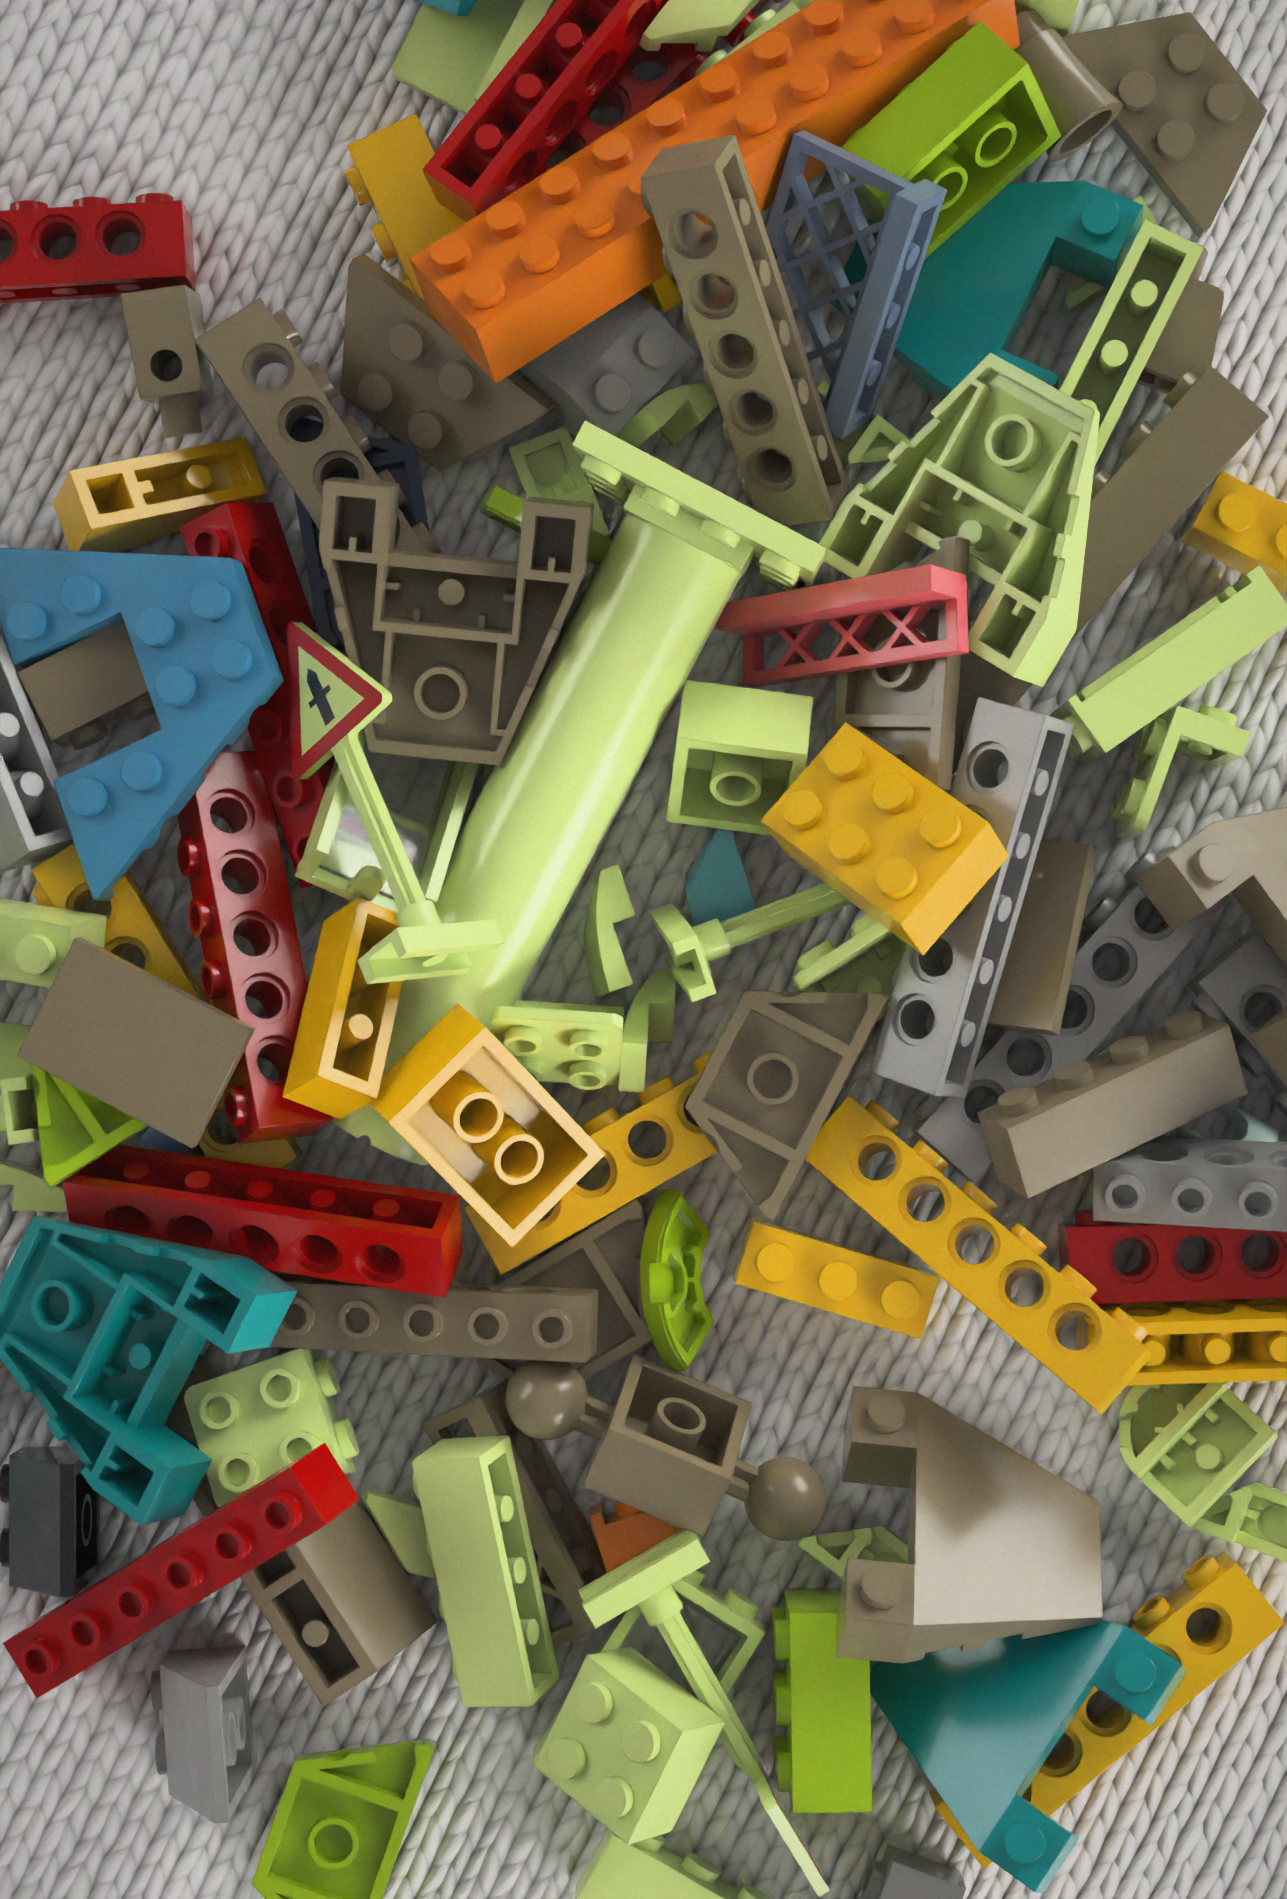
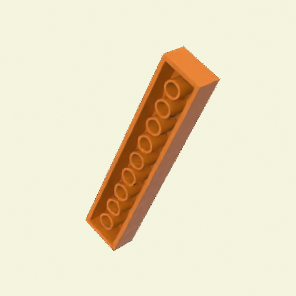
[409,0,1020,384]

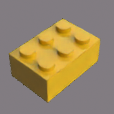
[760,722,1009,955]
[369,1003,605,1247]

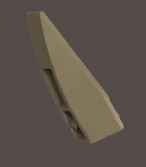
[164,1355,438,1707]

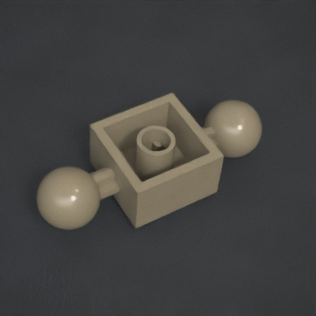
[505,1353,827,1541]

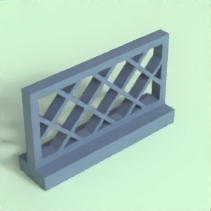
[735,130,947,439]

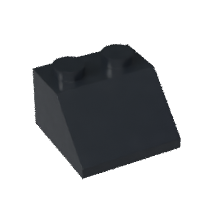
[0,1446,100,1597]

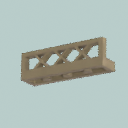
[422,1378,607,1647]

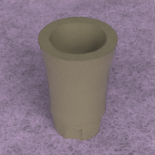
[1014,9,1123,161]

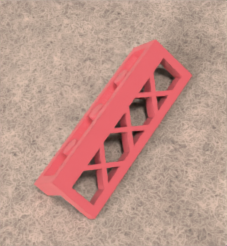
[716,564,969,688]

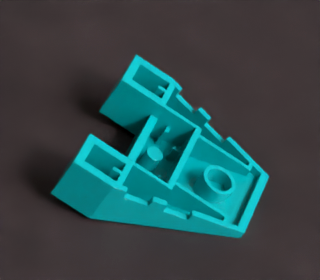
[830,180,1143,400]
[0,1216,297,1525]
[870,1620,1187,1894]

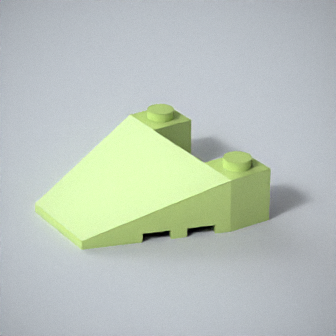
[819,352,1100,687]

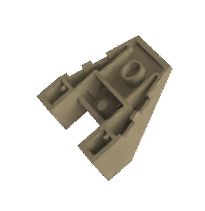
[319,477,594,766]
[1134,807,1287,1085]
[836,1386,1103,1664]

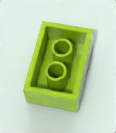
[840,21,1061,260]
[771,1588,872,1813]

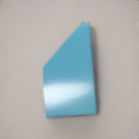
[684,828,756,926]

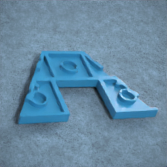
[0,547,284,901]

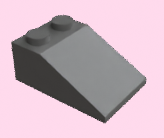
[516,293,695,438]
[151,1645,255,1823]

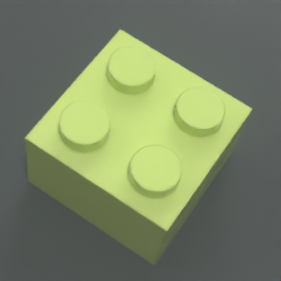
[666,680,813,836]
[534,1646,726,1845]

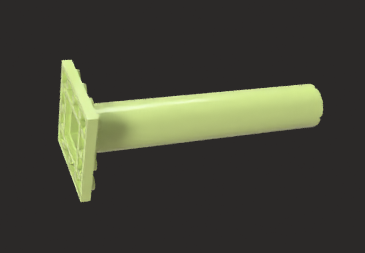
[331,421,826,1166]

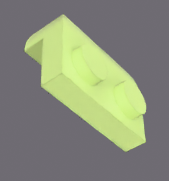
[1118,1382,1278,1528]

